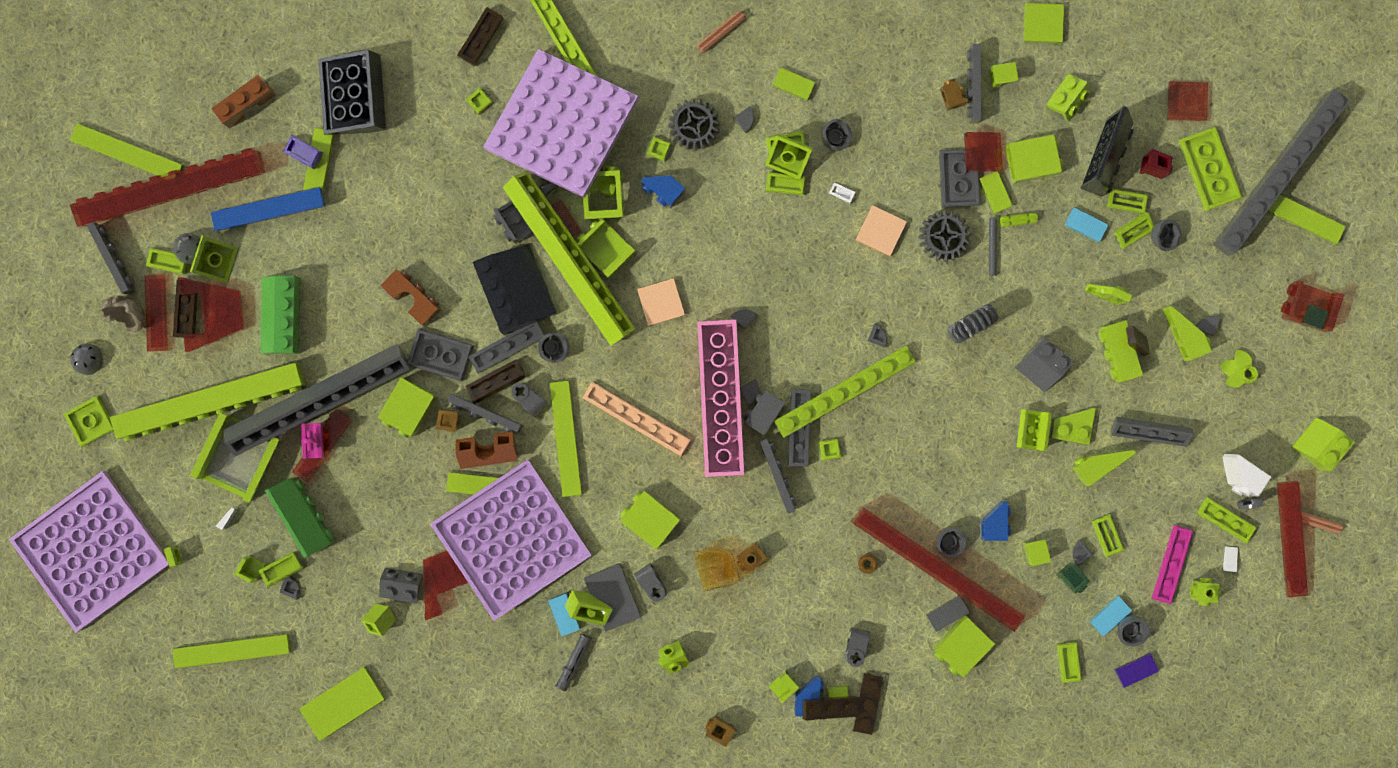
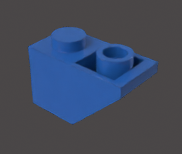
[641,176,685,208]
[981,501,1011,541]
[794,675,824,717]

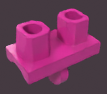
[301,423,324,459]

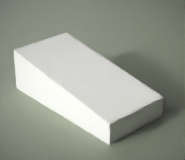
[829,183,856,204]
[216,507,238,530]
[1223,546,1238,572]

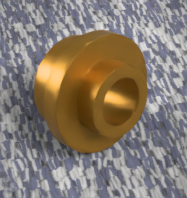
[858,554,877,574]

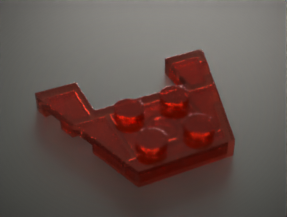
[178,277,244,352]
[423,551,468,621]

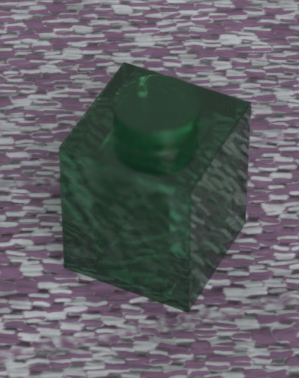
[1056,562,1090,594]

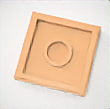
[856,205,907,256]
[637,278,685,326]

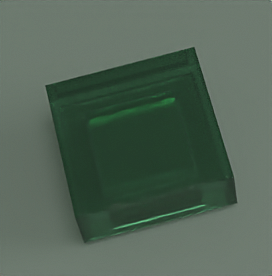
[1302,305,1329,330]

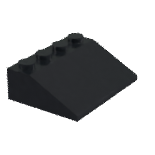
[318,50,386,135]
[1080,106,1134,197]
[473,244,557,336]

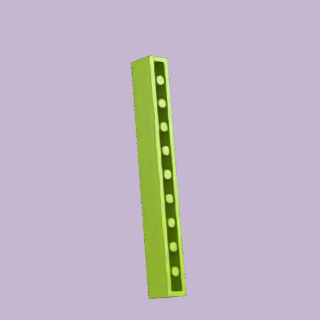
[502,170,635,346]
[110,363,306,442]

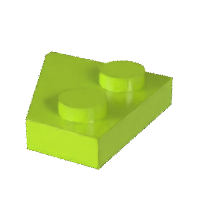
[1085,284,1132,305]
[1050,408,1096,445]

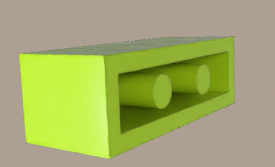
[1098,320,1143,383]

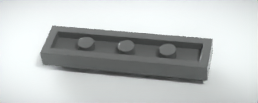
[966,44,981,124]
[87,222,135,295]
[468,322,544,374]
[788,389,811,467]
[447,394,523,433]
[1111,417,1194,447]
[759,439,797,514]

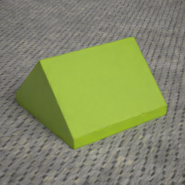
[765,133,813,180]
[190,235,238,283]

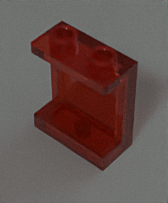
[1281,280,1344,332]

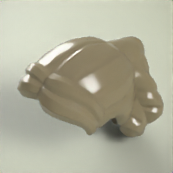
[100,295,145,332]

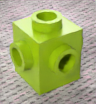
[1190,577,1221,606]
[658,640,690,675]

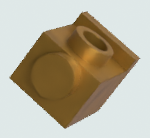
[940,79,968,111]
[436,410,460,432]
[737,542,768,573]
[704,716,736,747]

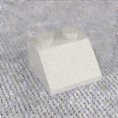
[1223,454,1271,497]

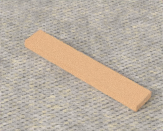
[583,382,691,456]

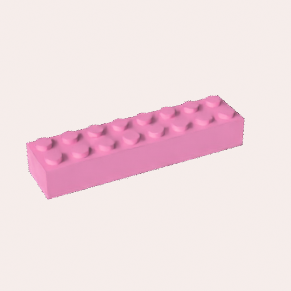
[698,320,744,477]

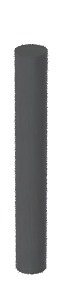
[989,218,997,276]

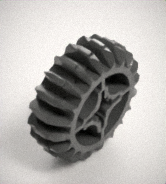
[668,98,720,151]
[918,210,971,262]
[947,304,999,343]

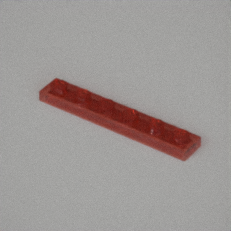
[1277,481,1308,597]

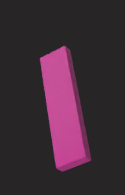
[1152,525,1193,604]

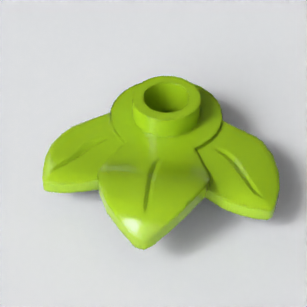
[589,163,624,196]
[1220,350,1258,388]

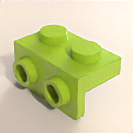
[1046,74,1091,122]
[1016,409,1052,451]

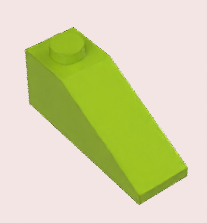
[1162,306,1212,361]
[1071,450,1136,486]

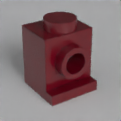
[1139,149,1173,179]

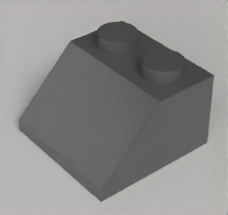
[1015,337,1074,392]

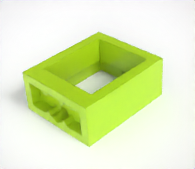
[583,167,625,219]

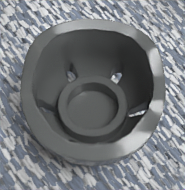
[821,119,852,151]
[1151,219,1181,251]
[173,233,200,264]
[538,333,570,363]
[70,344,103,375]
[936,527,967,558]
[1117,616,1150,647]

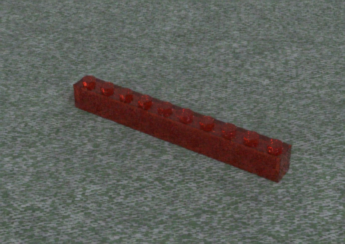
[70,148,266,227]
[851,506,1025,632]

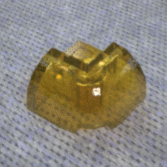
[694,547,741,592]

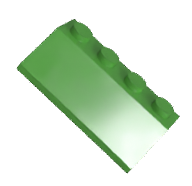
[260,276,300,354]
[265,477,334,558]

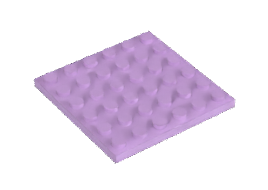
[483,49,639,198]
[430,459,591,621]
[9,471,169,633]

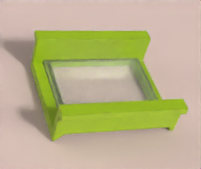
[190,413,281,503]

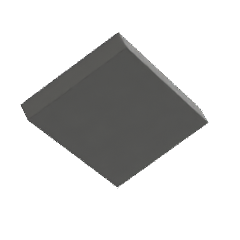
[939,148,980,208]
[408,329,473,382]
[584,563,641,632]

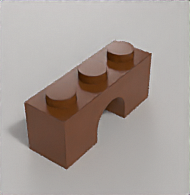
[211,75,275,128]
[380,269,440,326]
[455,431,518,469]

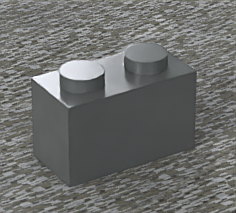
[744,390,785,435]

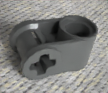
[511,383,548,417]
[634,563,666,601]
[845,627,870,667]

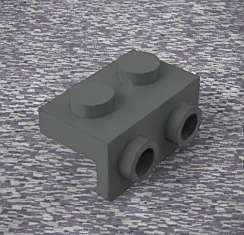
[493,201,533,244]
[379,568,423,604]

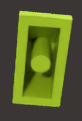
[565,590,613,626]

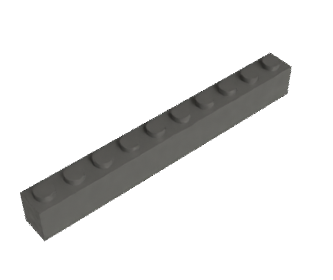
[1213,89,1350,256]
[223,343,410,456]

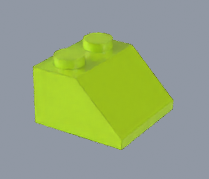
[1292,417,1355,472]

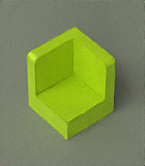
[989,62,1018,88]
[1023,539,1051,566]
[234,556,267,583]
[361,604,396,636]
[769,671,799,703]

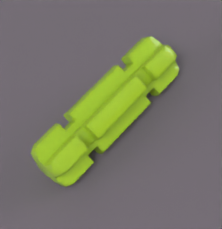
[1000,212,1038,227]

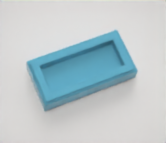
[1065,208,1108,242]
[548,593,580,636]
[1089,596,1132,636]

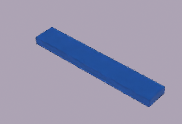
[211,187,326,231]

